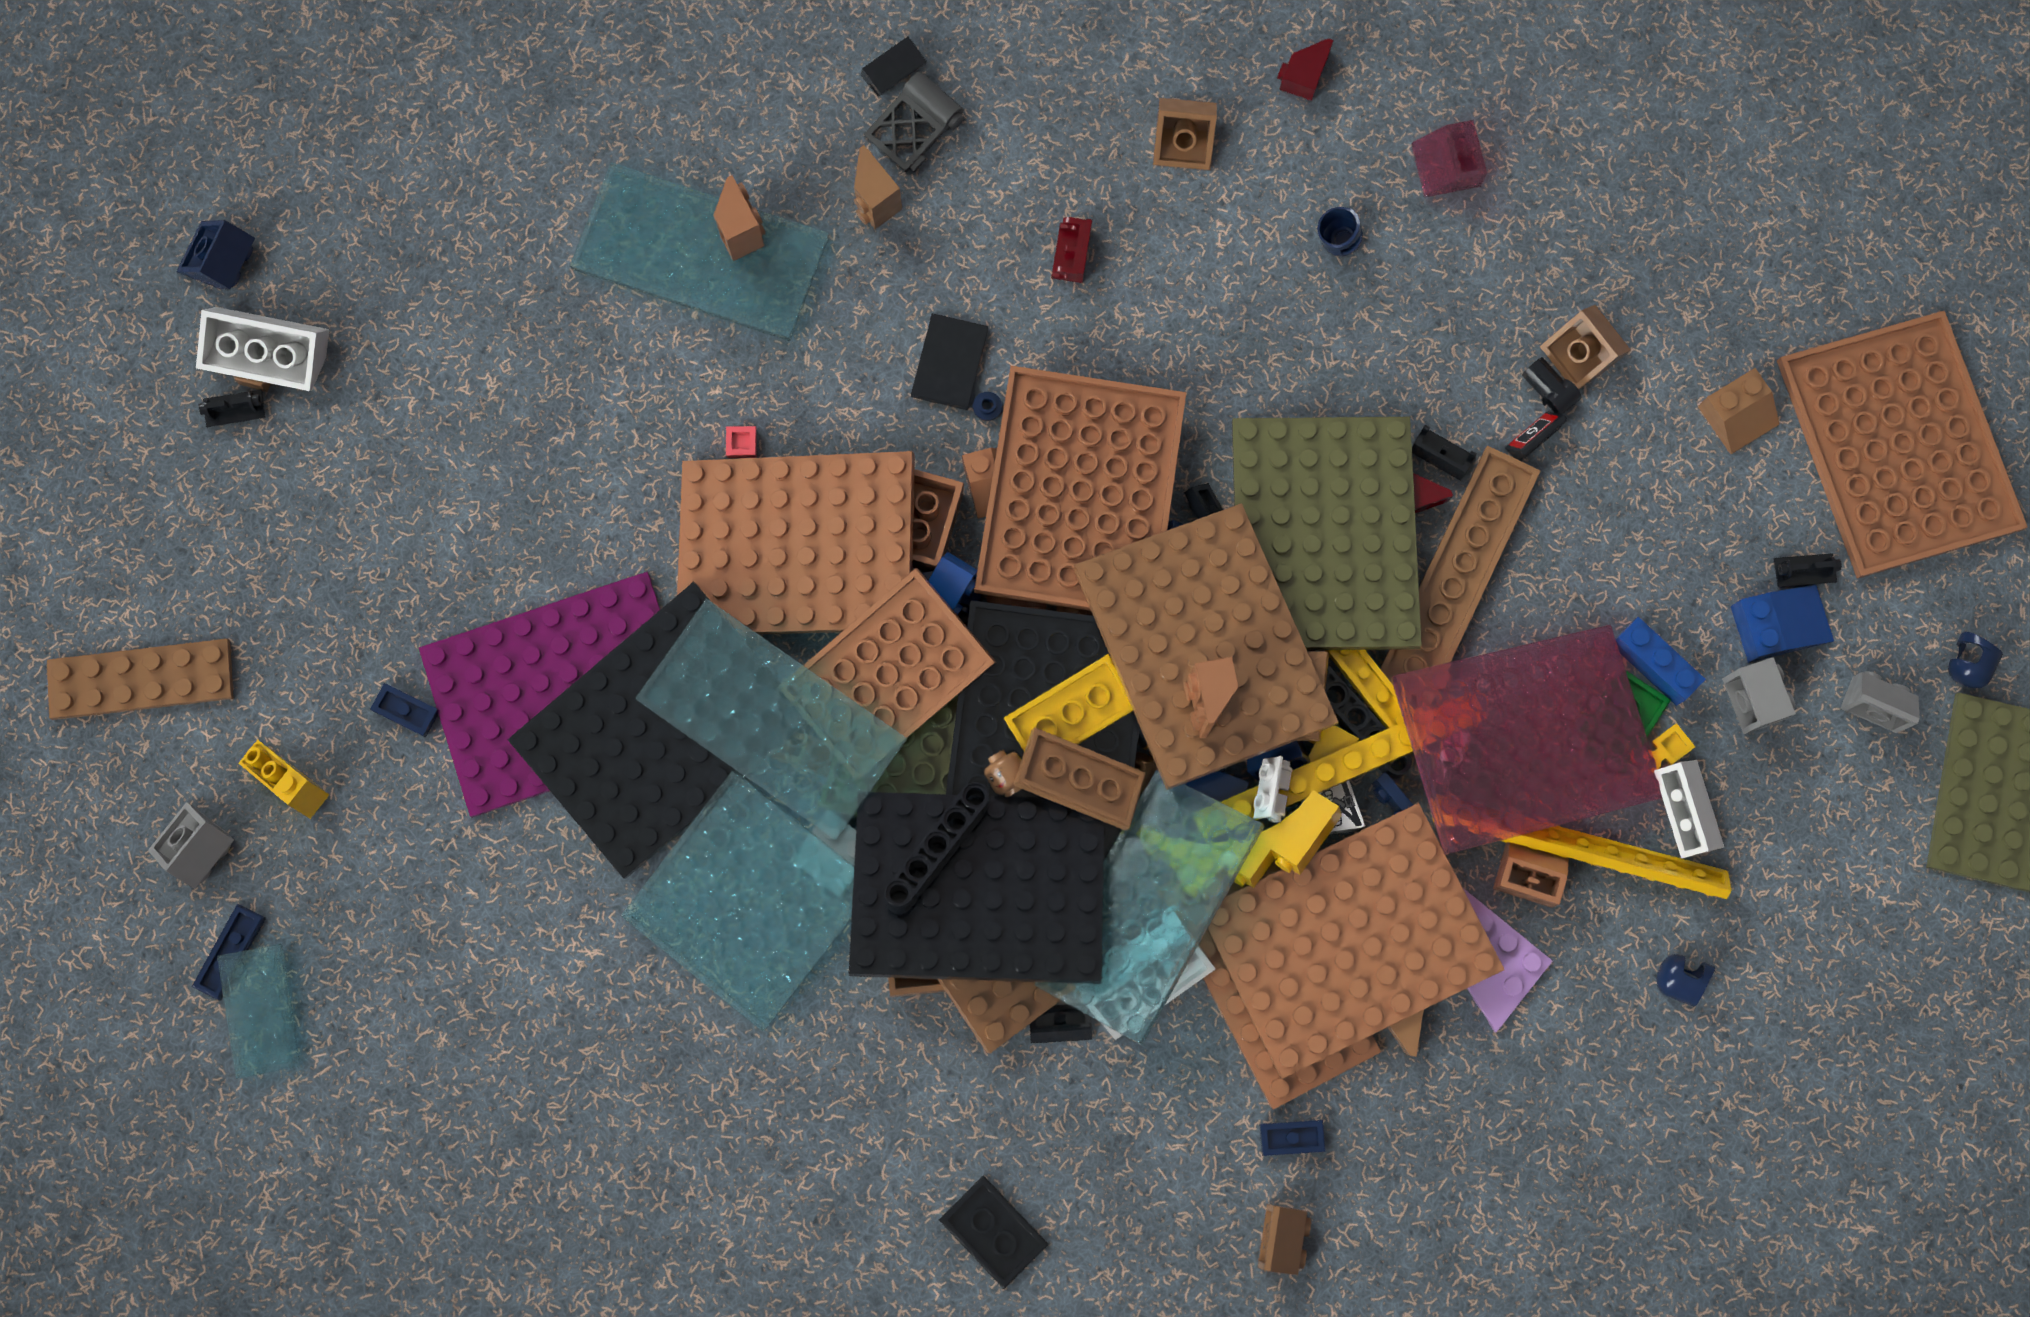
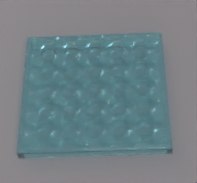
[621,770,854,1031]

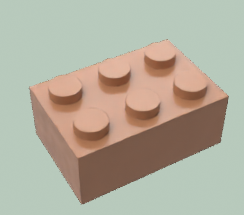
[913,469,964,572]

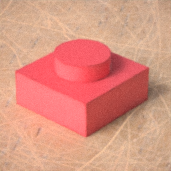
[726,426,757,458]

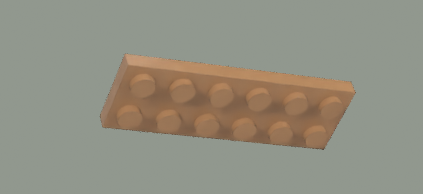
[47,639,234,720]

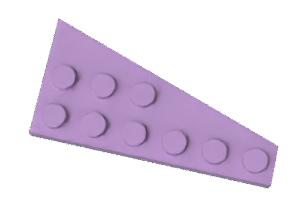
[1462,887,1552,1032]

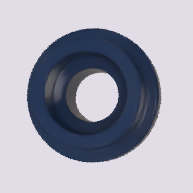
[973,392,1002,421]

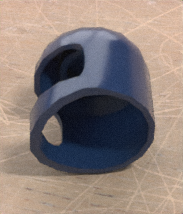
[1317,207,1363,256]
[1948,632,2003,688]
[1656,954,1715,1007]

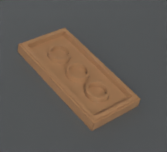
[1014,727,1146,831]

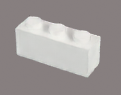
[1654,760,1724,859]

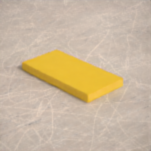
[1004,654,1133,751]

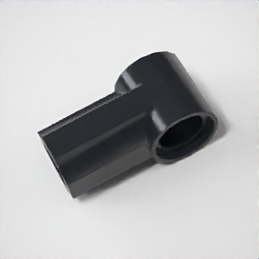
[1522,357,1582,414]

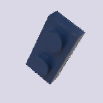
[370,683,439,738]
[1372,772,1413,815]
[1259,1120,1325,1156]

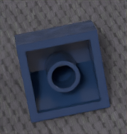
[176,220,255,289]

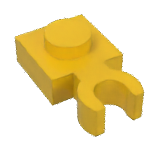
[1638,723,1695,774]

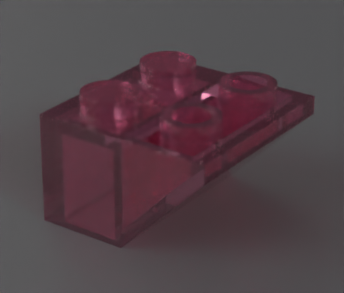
[1411,120,1487,197]

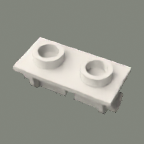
[1253,756,1292,823]

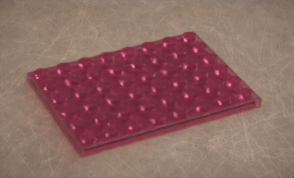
[1391,624,1662,855]

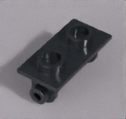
[198,389,266,427]
[1774,553,1842,587]

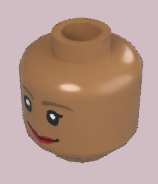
[984,750,1022,798]

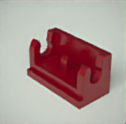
[1051,217,1092,283]

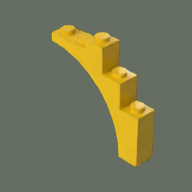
[1136,790,1342,902]

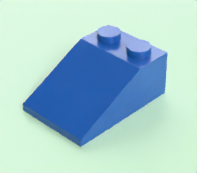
[1730,585,1834,663]

